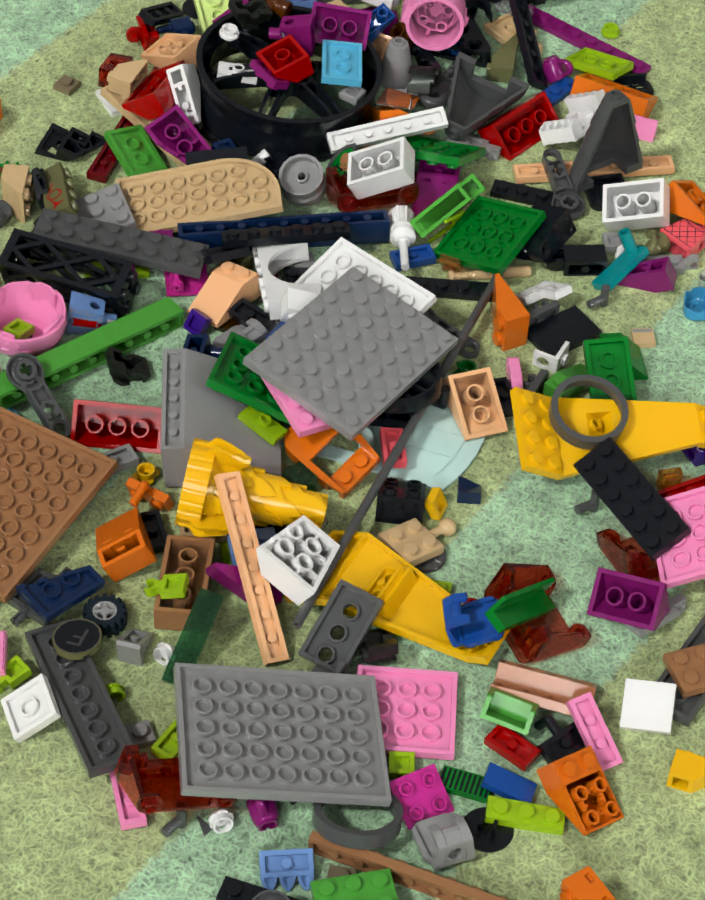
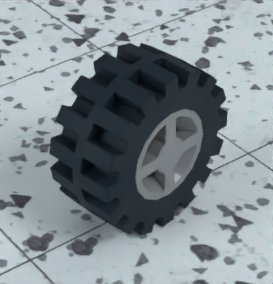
[83,593,127,638]

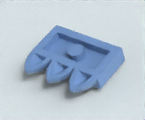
[259,848,314,892]

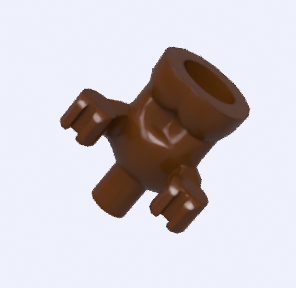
[265,0,293,20]

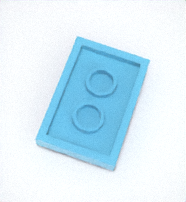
[321,39,362,87]

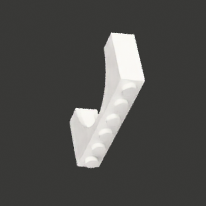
[252,243,321,320]

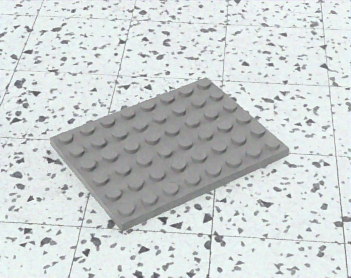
[242,267,459,441]
[173,662,392,807]

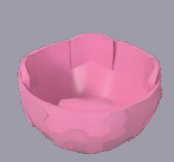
[0,281,67,357]

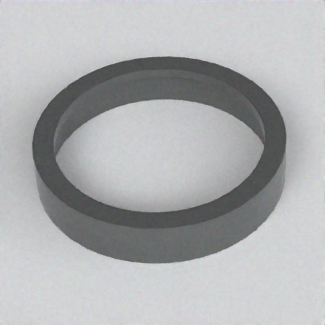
[548,375,629,450]
[312,793,403,849]

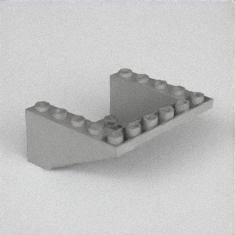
[160,348,282,487]

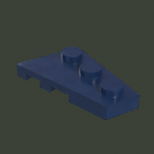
[16,565,105,623]

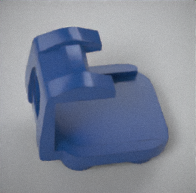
[442,592,505,648]

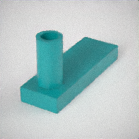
[591,228,650,291]

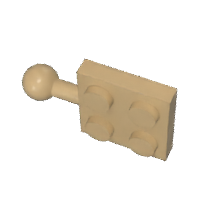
[483,11,543,55]
[377,518,457,566]

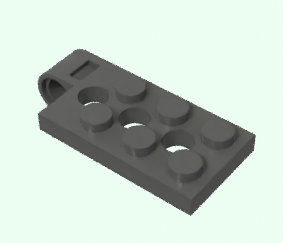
[298,579,385,674]

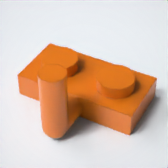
[125,477,174,511]

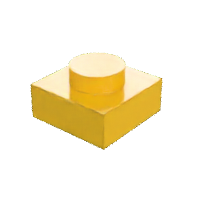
[424,487,448,521]

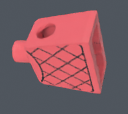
[660,219,705,259]

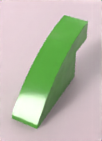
[410,173,486,238]

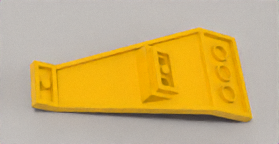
[510,387,705,480]
[283,530,510,665]

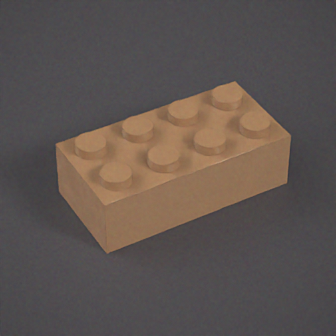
[153,535,215,633]

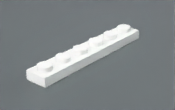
[326,106,449,154]

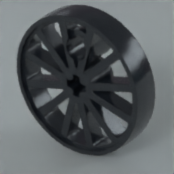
[383,362,444,414]

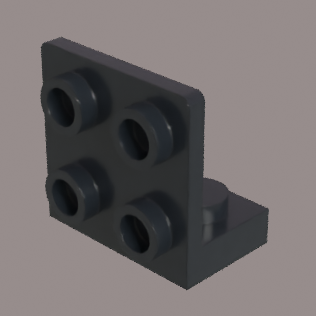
[375,477,426,524]

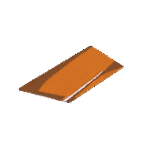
[376,87,420,110]

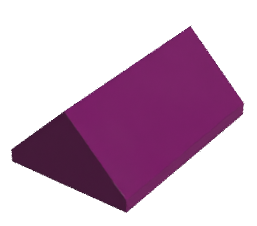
[311,1,372,51]
[587,567,669,631]

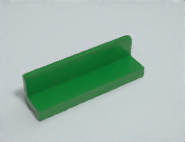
[484,577,556,633]

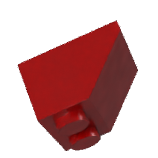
[256,34,314,83]

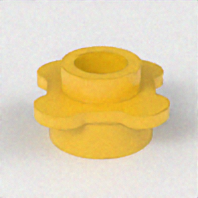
[133,462,160,485]

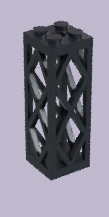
[0,228,141,318]

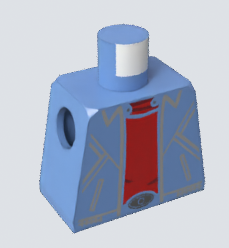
[65,291,117,335]

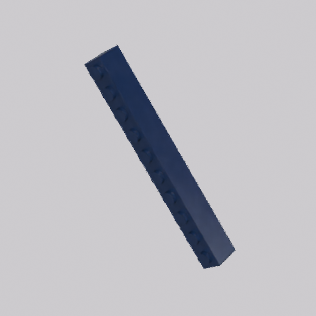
[177,209,390,252]

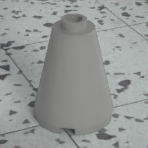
[381,37,413,89]

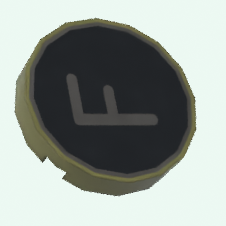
[52,618,103,660]

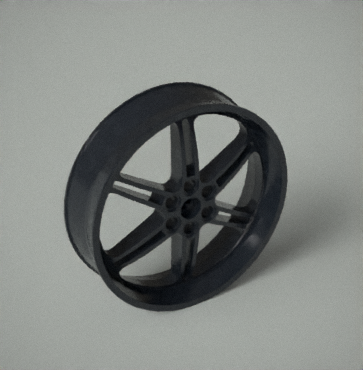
[196,5,383,161]

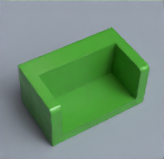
[479,687,539,735]

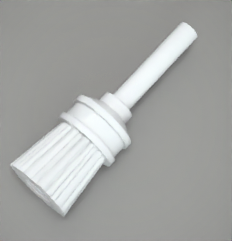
[388,205,416,271]

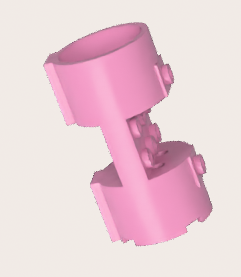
[400,0,469,51]

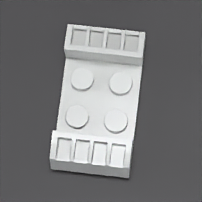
[539,89,606,146]

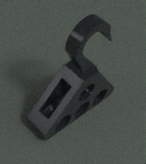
[431,0,492,67]

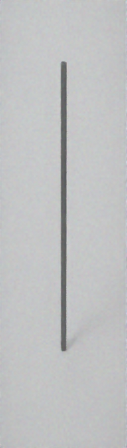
[292,270,506,629]

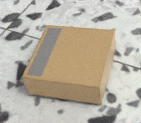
[630,328,656,348]

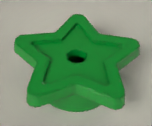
[453,360,477,374]

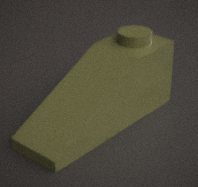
[486,34,518,83]

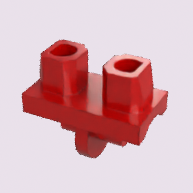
[126,16,159,50]

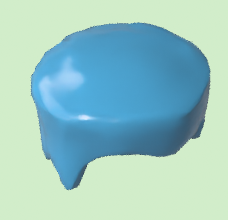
[683,287,705,321]

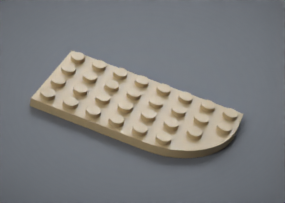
[115,158,284,233]

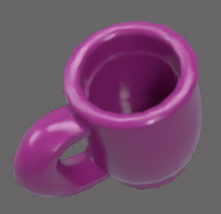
[542,55,574,83]
[246,799,279,831]

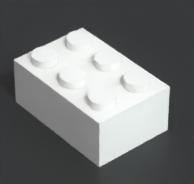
[347,136,415,200]
[602,178,670,232]

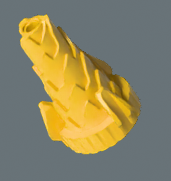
[175,437,328,538]

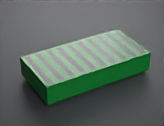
[440,765,491,804]

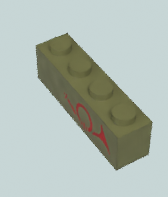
[43,162,80,216]

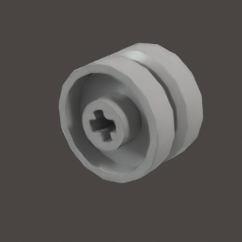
[279,154,327,206]

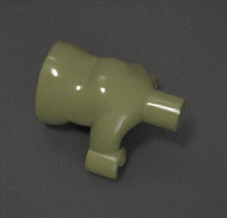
[640,229,671,256]

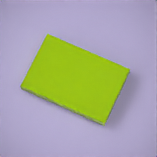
[565,47,634,81]

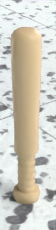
[447,264,532,280]

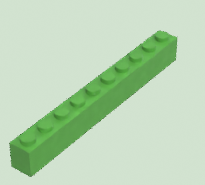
[0,296,184,409]

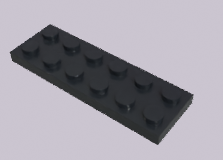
[573,437,691,562]

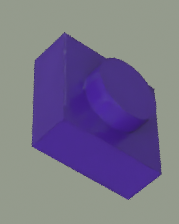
[183,308,212,334]

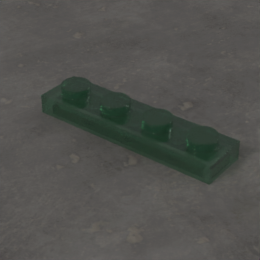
[161,588,224,685]

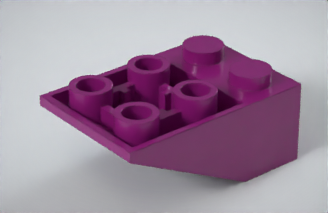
[411,160,461,223]

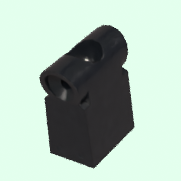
[515,203,577,264]

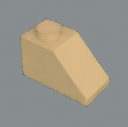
[107,59,148,98]

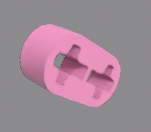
[506,357,523,389]

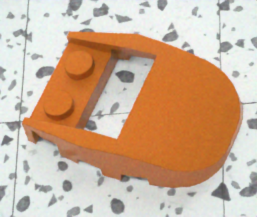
[284,426,381,499]

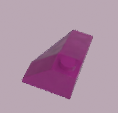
[144,105,212,164]

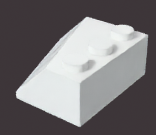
[256,515,340,606]

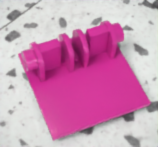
[164,264,208,297]
[389,764,455,830]

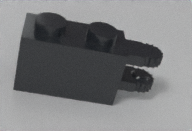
[547,244,608,276]

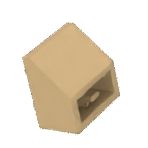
[1,164,35,223]

